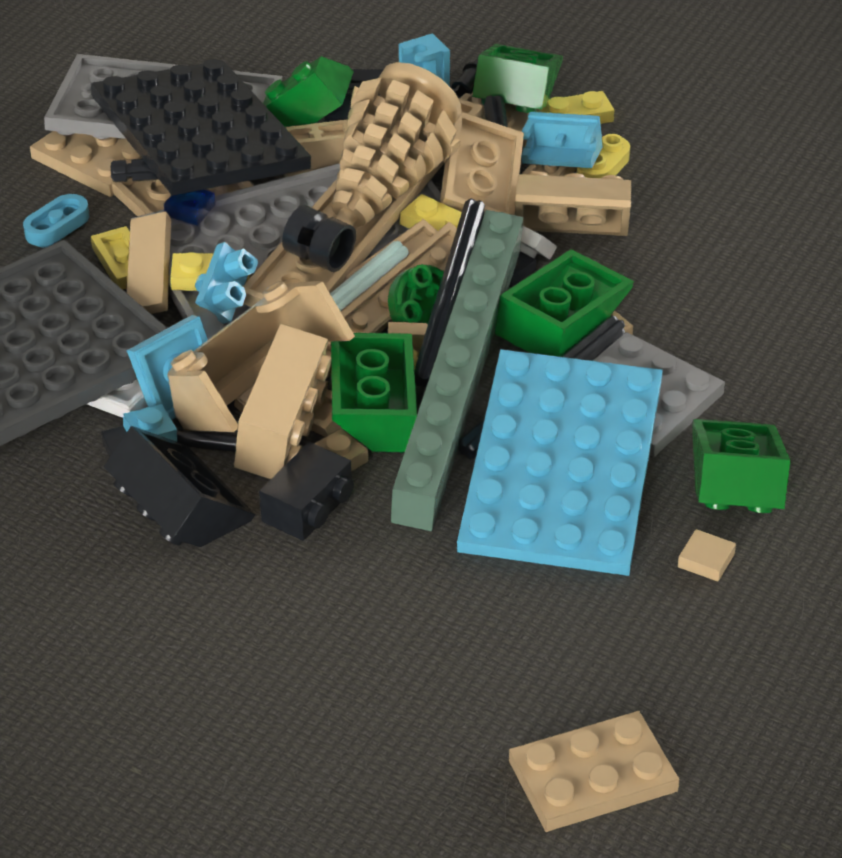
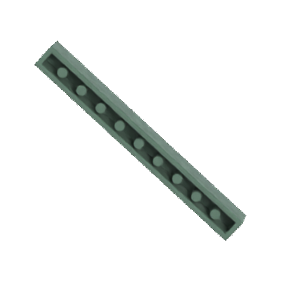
[391,210,524,531]

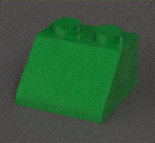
[263,56,354,127]

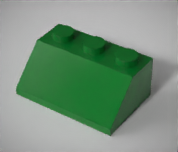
[331,333,417,452]

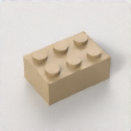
[234,324,332,479]

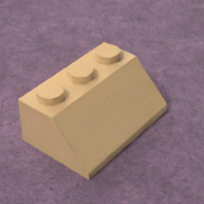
[515,171,631,236]

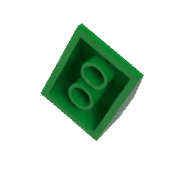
[472,44,563,113]
[495,249,634,357]
[692,419,790,513]

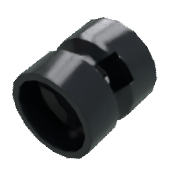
[282,205,356,273]

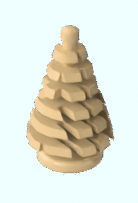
[332,62,461,227]

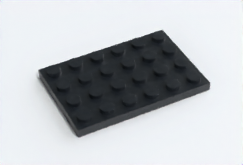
[91,59,311,196]

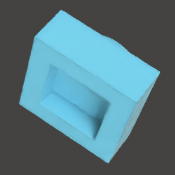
[123,404,177,442]

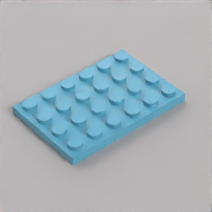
[457,349,663,576]

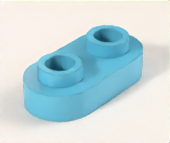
[23,194,89,248]

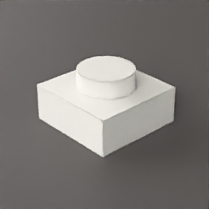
[520,226,557,260]

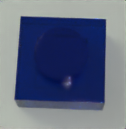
[164,190,216,226]

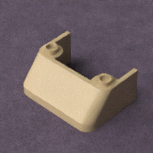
[168,281,355,432]

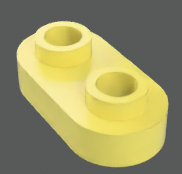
[576,134,630,178]

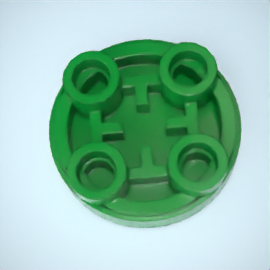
[388,264,444,324]

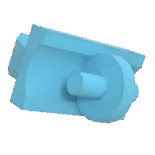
[195,242,258,324]

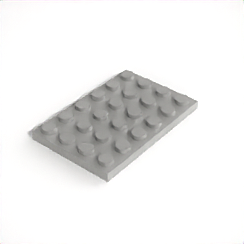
[44,54,282,139]

